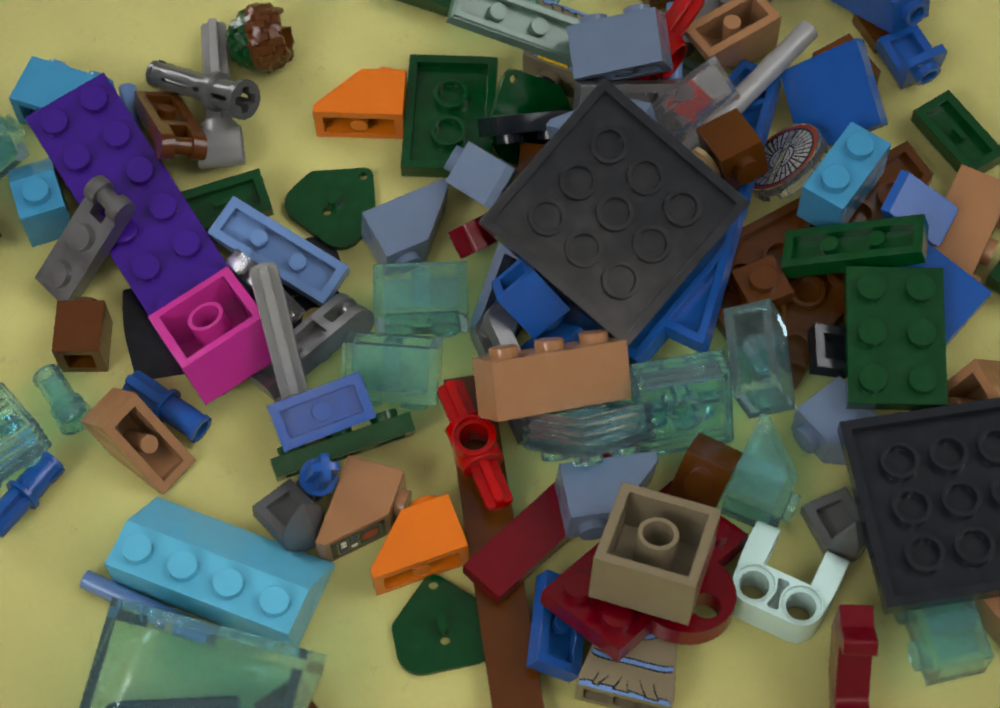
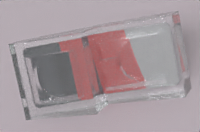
[652,56,741,143]

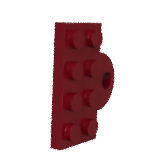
[540,481,748,663]

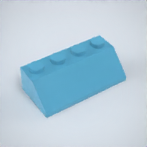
[105,497,335,654]

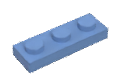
[207,196,350,307]

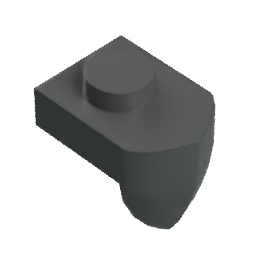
[252,478,324,552]
[800,487,867,562]

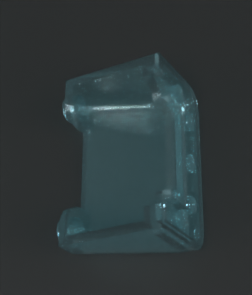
[79,596,328,708]

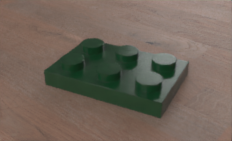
[400,54,498,178]
[844,266,948,410]

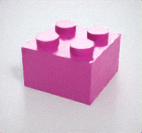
[148,266,271,405]

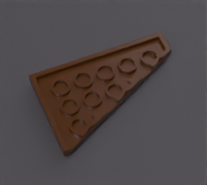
[716,141,933,410]

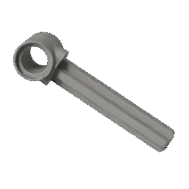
[198,18,245,170]
[249,262,310,403]

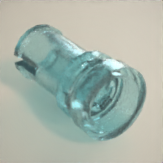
[32,364,92,435]

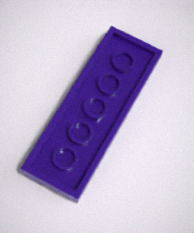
[25,72,228,316]

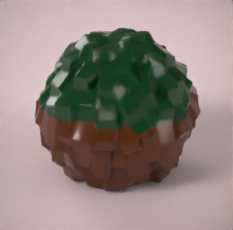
[225,3,295,74]

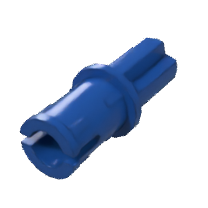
[122,370,212,443]
[0,451,65,538]
[296,453,340,501]

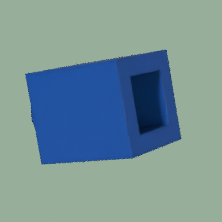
[491,259,571,339]

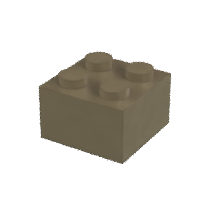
[588,482,722,626]

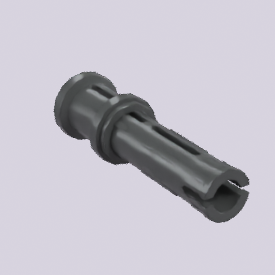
[145,60,260,120]

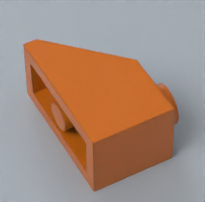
[312,67,407,139]
[370,494,469,596]

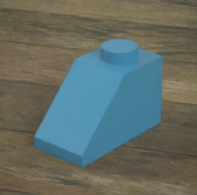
[8,158,71,247]

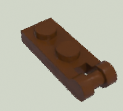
[133,91,208,161]

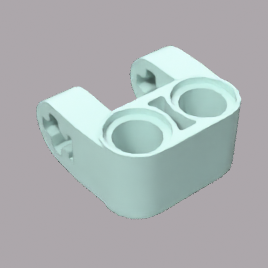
[732,520,850,644]

